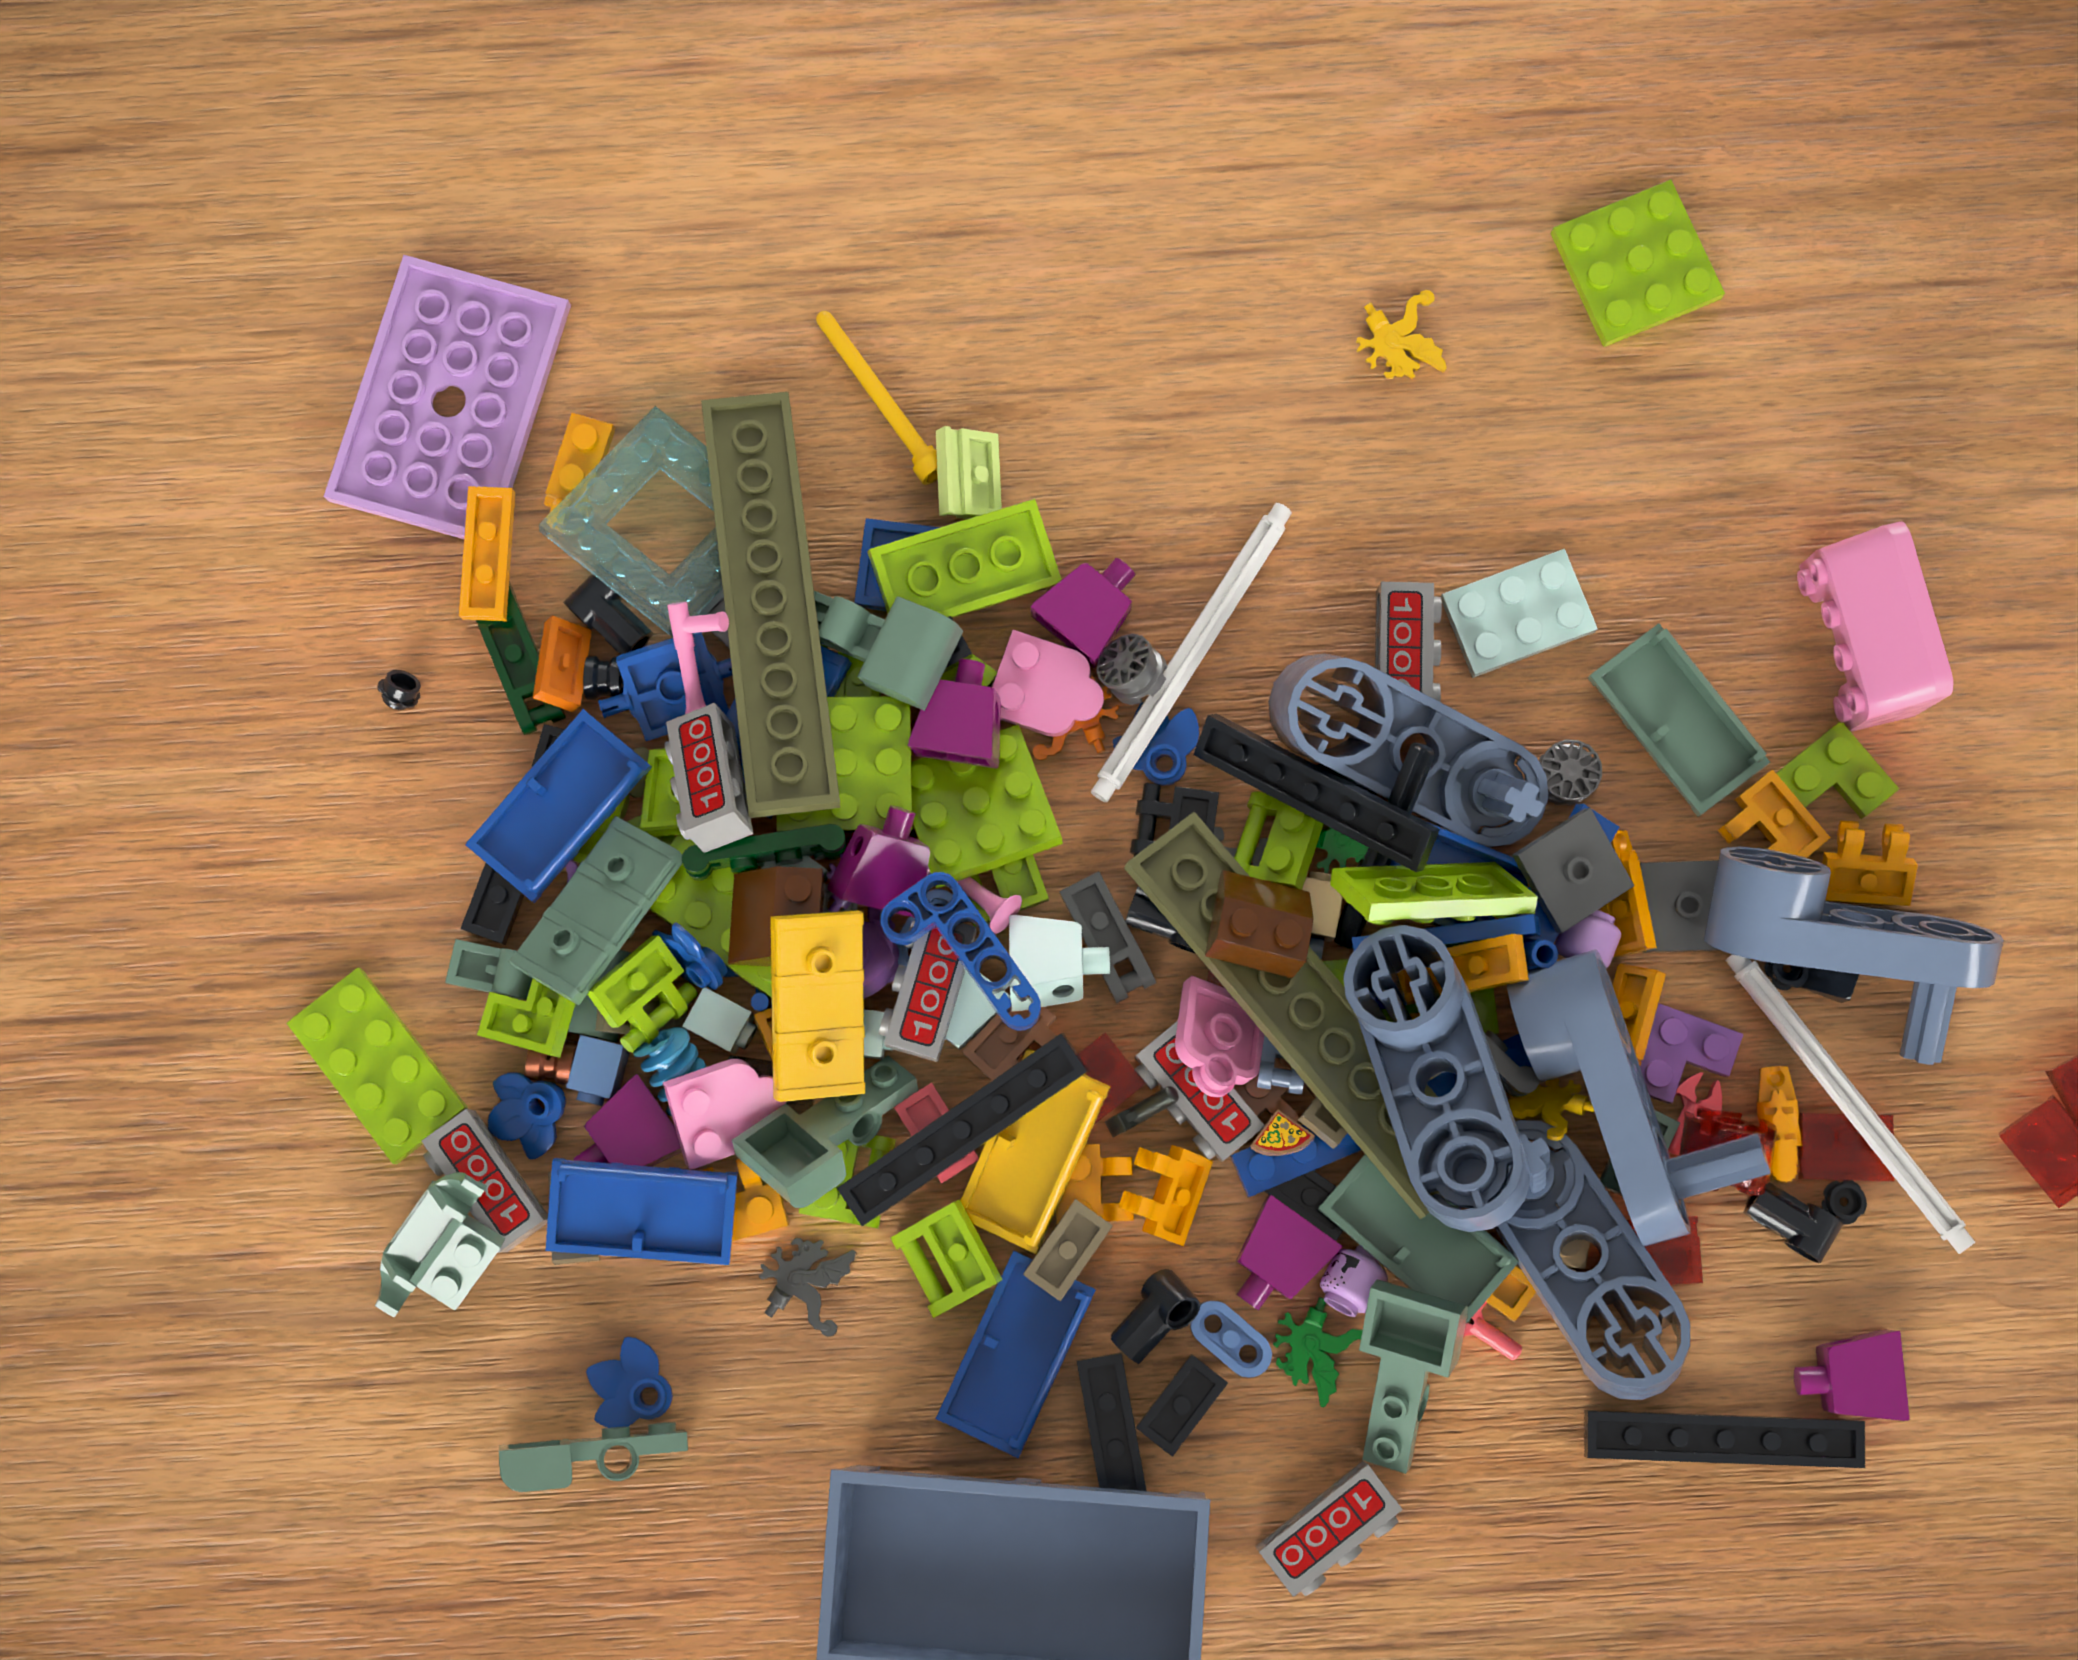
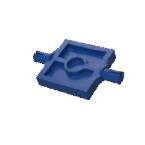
[598,632,733,741]

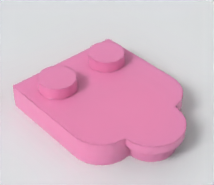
[992,630,1104,737]
[1175,976,1264,1097]
[663,1059,786,1170]

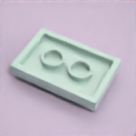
[1441,549,1598,678]

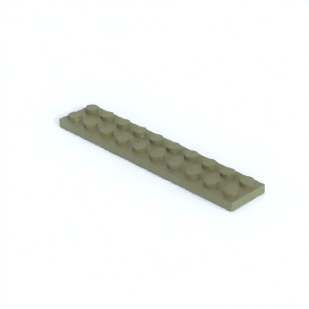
[701,392,840,818]
[1124,812,1444,1220]

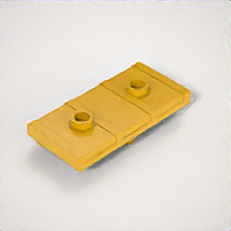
[771,911,865,1102]
[960,1049,1111,1254]

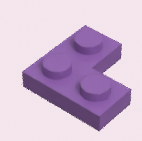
[1640,1003,1743,1104]

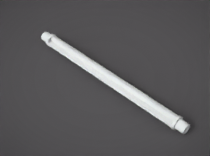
[1091,503,1292,802]
[1725,954,1975,1254]

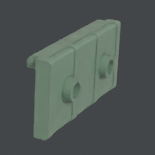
[1588,623,1770,817]
[508,816,682,1006]
[1318,1154,1519,1324]

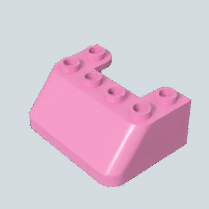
[1797,521,1953,732]

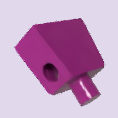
[1031,558,1136,669]
[908,659,1001,769]
[827,805,930,918]
[573,1074,682,1167]
[1236,1195,1342,1311]
[1794,1329,1910,1421]

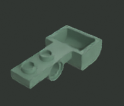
[814,591,963,711]
[445,939,631,1043]
[732,1056,918,1208]
[1359,1279,1468,1474]
[499,1422,688,1492]

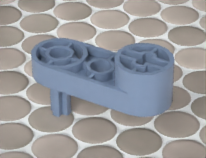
[1268,653,1548,847]
[1704,847,2004,1065]
[1344,925,1531,1232]
[1507,949,1771,1247]
[1494,1120,1690,1400]

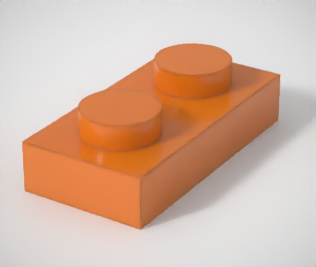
[533,615,592,712]

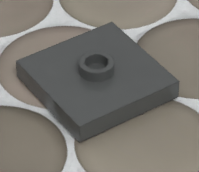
[1512,808,1635,933]
[1640,860,1721,953]

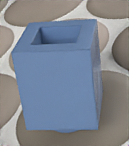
[566,1035,630,1106]

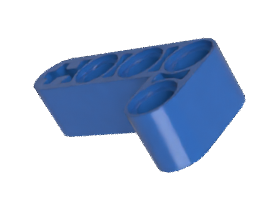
[881,872,1041,1031]

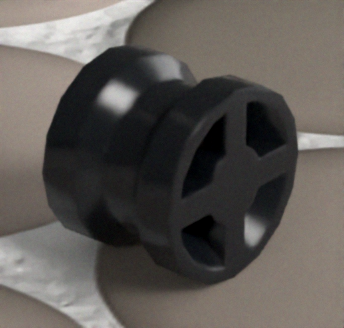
[583,656,623,700]

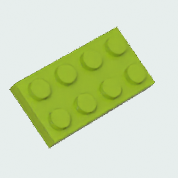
[867,499,1062,618]
[649,834,772,999]
[1330,862,1538,925]
[286,968,468,1164]

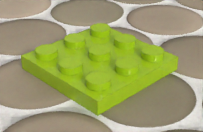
[1550,180,1725,348]
[777,696,912,832]
[911,724,1063,889]

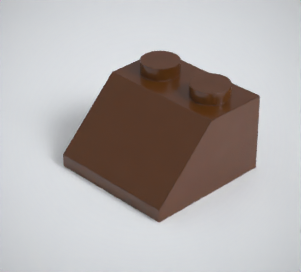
[728,866,825,966]
[1205,870,1314,978]

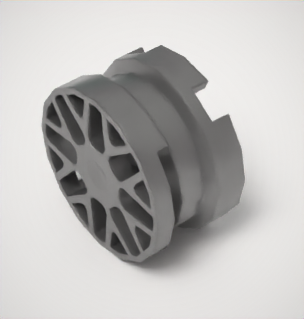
[1096,634,1168,705]
[1539,739,1602,806]

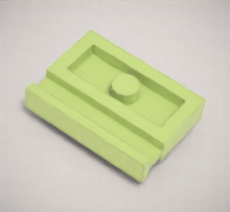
[936,426,1002,519]

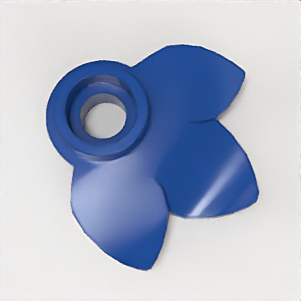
[1113,702,1199,786]
[652,922,728,990]
[488,1072,566,1160]
[586,1337,673,1428]

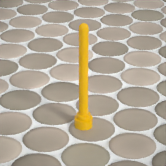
[816,311,938,485]

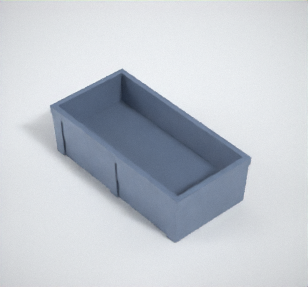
[816,1465,1210,1660]

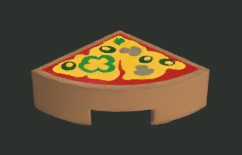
[1251,1109,1315,1156]

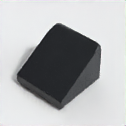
[1799,968,1859,1003]

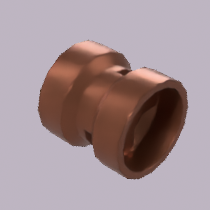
[525,1040,578,1085]

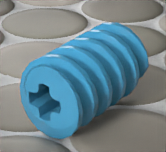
[633,1027,706,1126]

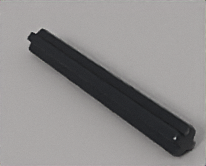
[1334,742,1435,949]

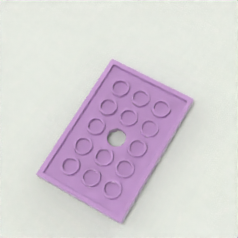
[323,255,571,539]

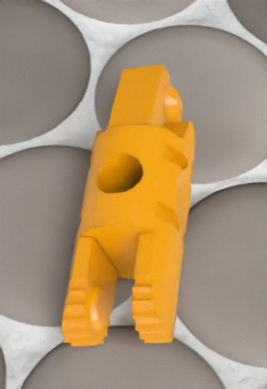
[1756,1066,1802,1183]

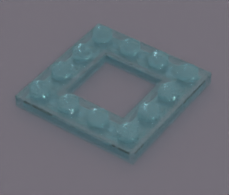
[539,406,723,638]

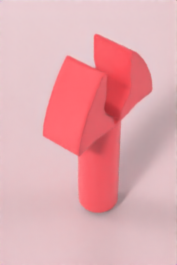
[1668,1072,1722,1155]
[1463,1302,1522,1360]

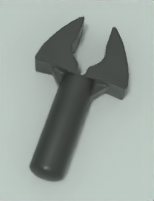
[1105,1086,1179,1138]

